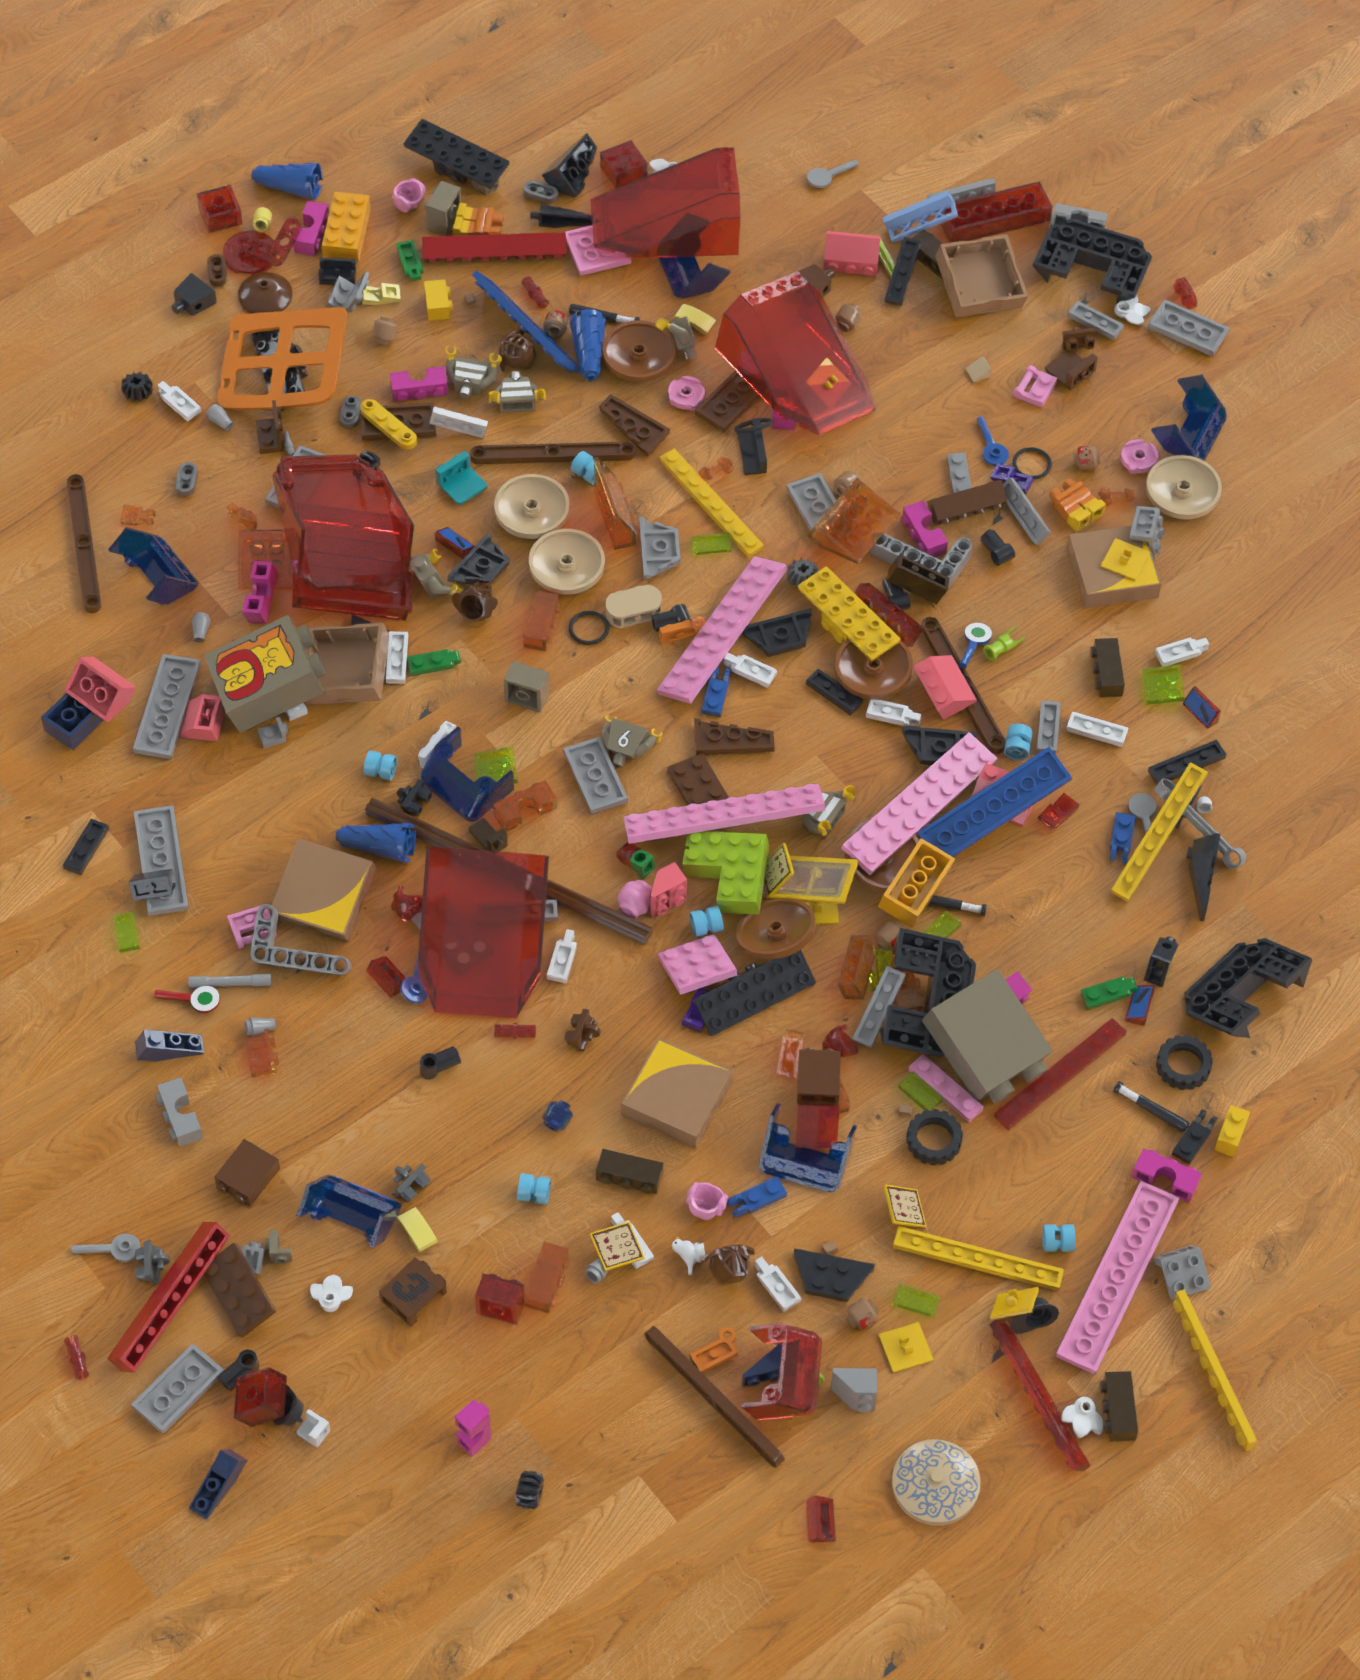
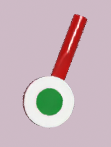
[154,986,220,1013]

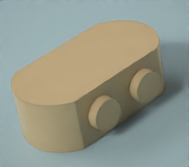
[606,585,662,629]

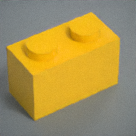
[424,279,453,321]
[1214,1105,1250,1158]

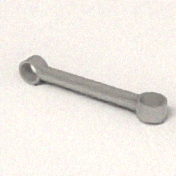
[1154,778,1246,869]

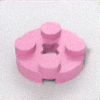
[668,376,705,411]
[1120,439,1158,474]

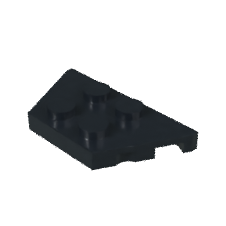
[447,534,510,585]
[742,608,812,657]
[902,726,977,765]
[794,1248,875,1302]

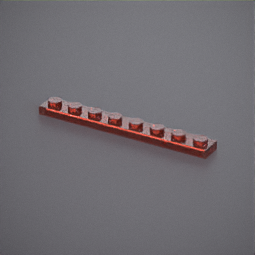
[994,1018,1127,1131]
[989,1320,1091,1471]

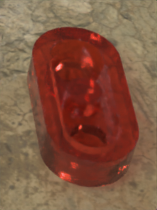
[1174,277,1197,310]

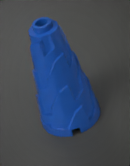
[251,163,323,199]
[569,309,606,381]
[336,823,416,863]

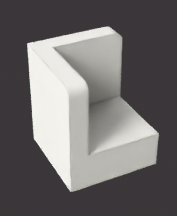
[297,1409,330,1448]

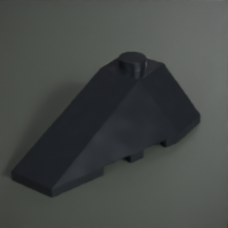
[542,133,597,198]
[1186,833,1220,921]

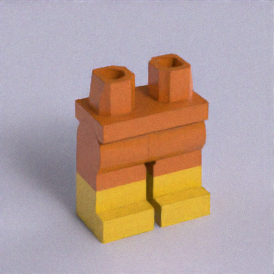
[453,203,504,236]
[1049,478,1106,532]

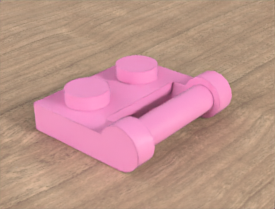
[1013,365,1058,408]
[227,905,277,949]

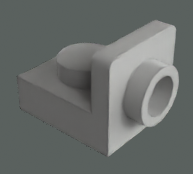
[258,717,288,749]
[242,1241,266,1274]

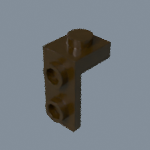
[469,818,508,854]

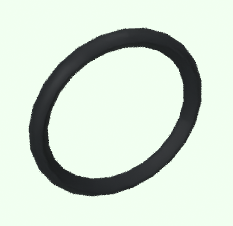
[734,418,772,433]
[1013,447,1052,479]
[569,611,609,645]

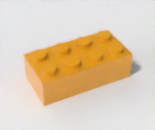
[322,192,371,263]
[878,838,955,928]

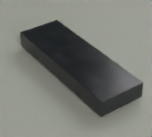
[806,669,863,716]
[63,819,109,875]

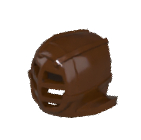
[499,329,536,372]
[452,581,498,622]
[704,1244,755,1284]

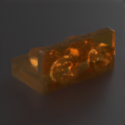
[245,1028,279,1078]

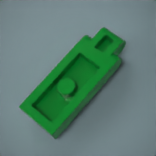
[396,240,423,281]
[407,649,461,676]
[1081,976,1138,1010]

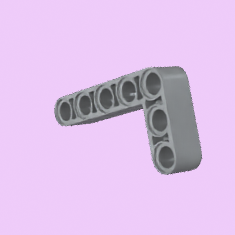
[870,532,972,588]
[251,904,352,975]

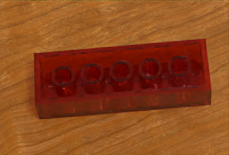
[941,181,1052,243]

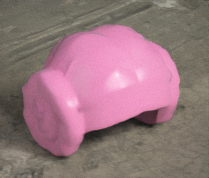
[392,178,426,213]
[618,880,652,919]
[686,1182,728,1220]

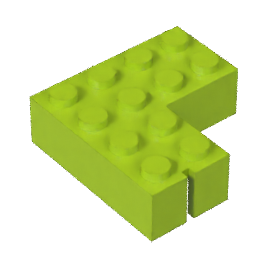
[682,831,769,915]

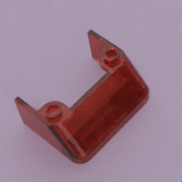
[741,1323,822,1420]

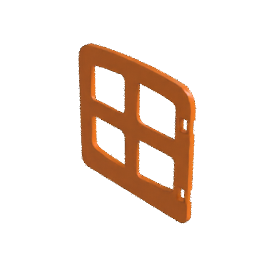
[217,307,348,411]

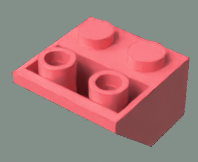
[179,694,225,742]
[650,862,687,918]

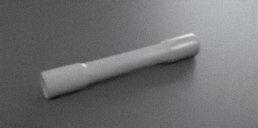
[188,974,272,989]

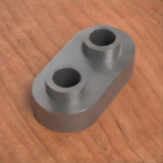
[524,180,558,204]
[340,395,361,429]
[175,462,198,496]

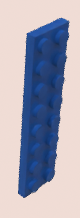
[472,270,580,374]
[918,746,1072,857]

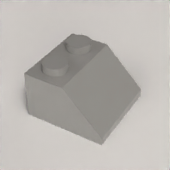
[831,1368,877,1413]

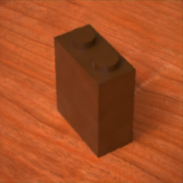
[797,1048,841,1105]
[214,1139,280,1207]

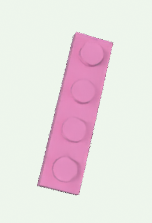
[908,1054,984,1123]

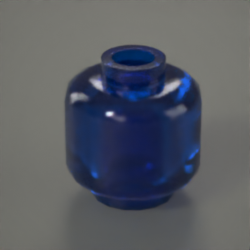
[542,1100,573,1132]

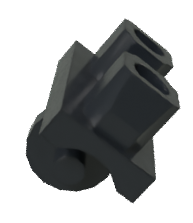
[397,779,432,817]

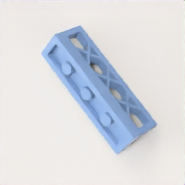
[883,190,958,243]

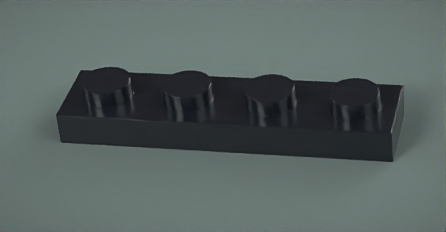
[885,237,921,306]
[1148,739,1226,785]

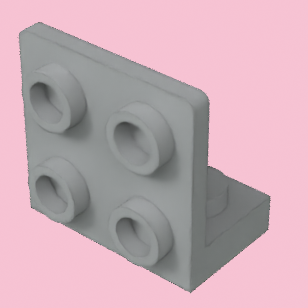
[326,272,369,312]
[1130,506,1165,560]
[1153,1245,1211,1300]

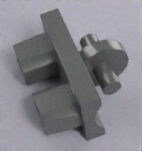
[392,1164,430,1203]
[135,1240,170,1284]

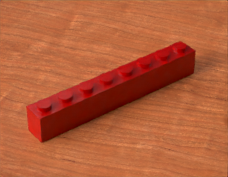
[422,232,566,262]
[107,1222,231,1373]

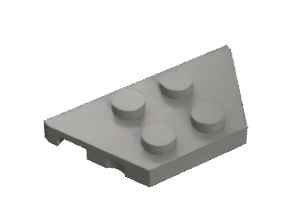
[639,517,681,580]

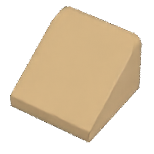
[966,357,991,383]

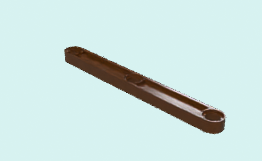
[470,442,635,464]
[67,474,101,613]
[921,616,1005,754]
[644,1326,784,1468]

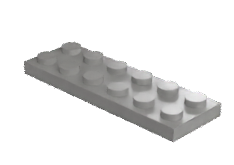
[133,654,201,759]
[134,805,189,916]

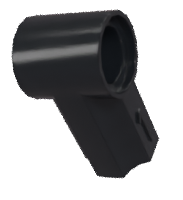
[980,529,1015,566]
[882,577,911,613]
[651,604,691,632]
[420,1046,461,1080]
[218,1349,259,1392]

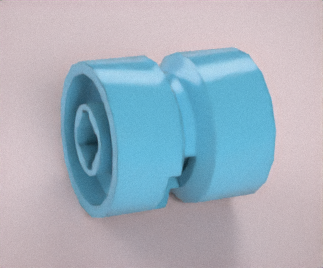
[571,451,606,485]
[1004,724,1033,761]
[363,750,397,781]
[689,906,724,937]
[517,1173,551,1205]
[1042,1224,1075,1252]

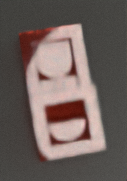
[1037,793,1079,831]

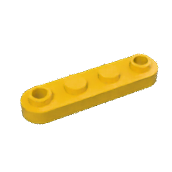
[360,399,417,450]

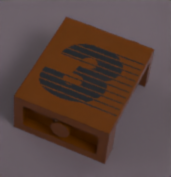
[379,1257,447,1327]

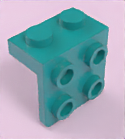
[435,451,487,505]

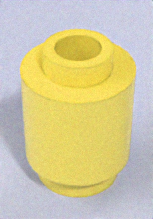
[252,207,272,232]

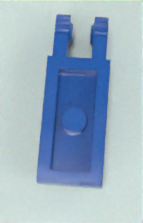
[702,667,731,717]
[1110,812,1136,863]
[727,1176,787,1218]

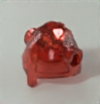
[391,886,426,921]
[822,1024,858,1057]

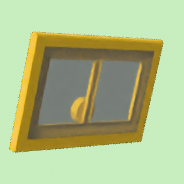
[767,856,859,904]

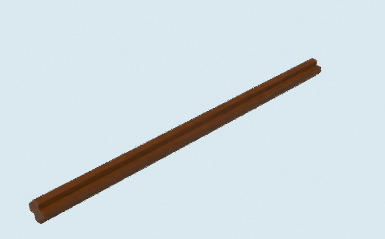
[365,798,653,944]

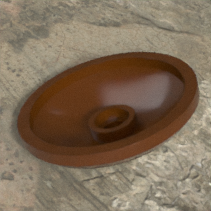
[238,272,293,313]

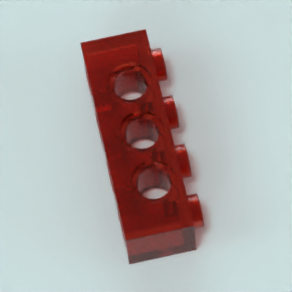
[854,583,924,647]

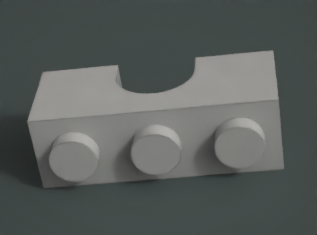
[1050,203,1108,228]
[156,1077,203,1147]

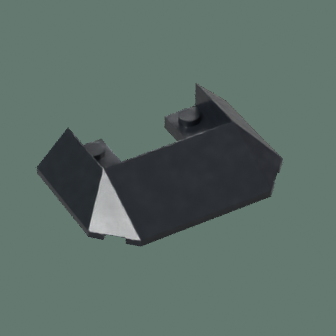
[1033,219,1152,304]
[880,928,976,1058]
[1184,938,1312,1038]

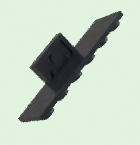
[403,119,510,189]
[251,329,308,412]
[694,950,816,1036]

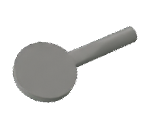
[807,159,858,188]
[1128,793,1156,834]
[71,1234,141,1262]

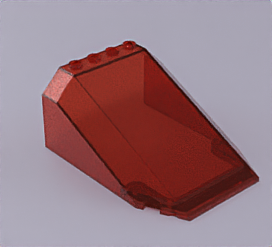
[590,147,740,258]
[715,271,876,435]
[273,454,414,591]
[417,847,550,1018]

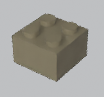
[424,181,461,236]
[504,661,549,712]

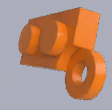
[659,616,706,645]
[689,1327,738,1373]

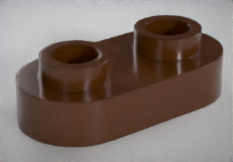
[207,254,227,286]

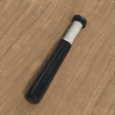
[569,304,640,323]
[928,895,987,916]
[1113,1081,1189,1132]

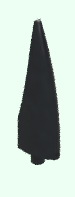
[530,205,608,228]

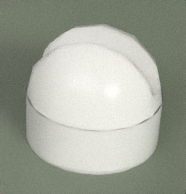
[1196,796,1213,814]

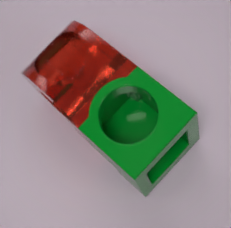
[616,842,655,879]

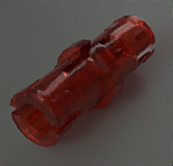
[521,276,549,309]
[494,1023,536,1039]
[64,1335,89,1380]

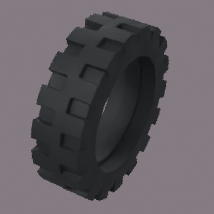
[1156,1035,1213,1090]
[906,1109,963,1165]

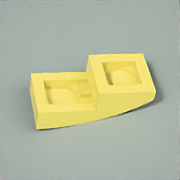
[362,283,401,305]
[673,304,716,335]
[397,1207,438,1252]

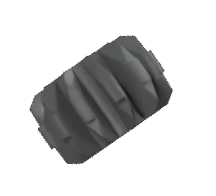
[787,557,819,589]

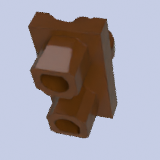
[1062,326,1096,352]
[564,1009,601,1051]

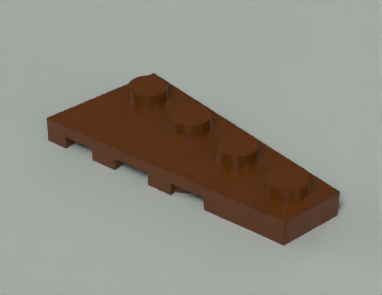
[599,394,670,457]
[694,718,775,755]

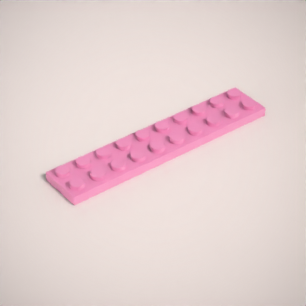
[657,556,787,704]
[841,732,998,875]
[623,784,826,844]
[1056,1181,1180,1375]

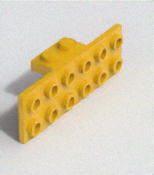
[798,567,900,661]

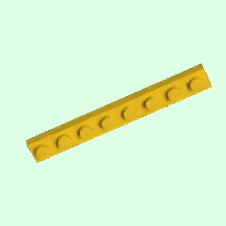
[659,448,764,558]
[1111,762,1208,902]
[893,1226,1064,1292]
[1173,1289,1257,1452]

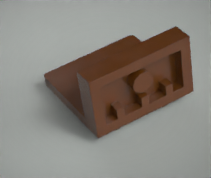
[1045,350,1098,390]
[256,400,285,454]

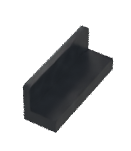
[737,418,767,475]

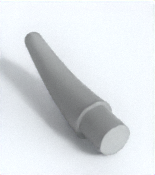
[284,431,295,457]

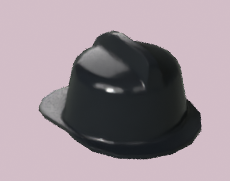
[1010,1297,1059,1334]
[265,1383,304,1426]

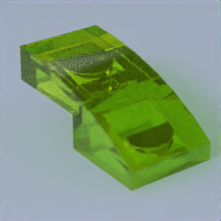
[869,949,892,992]

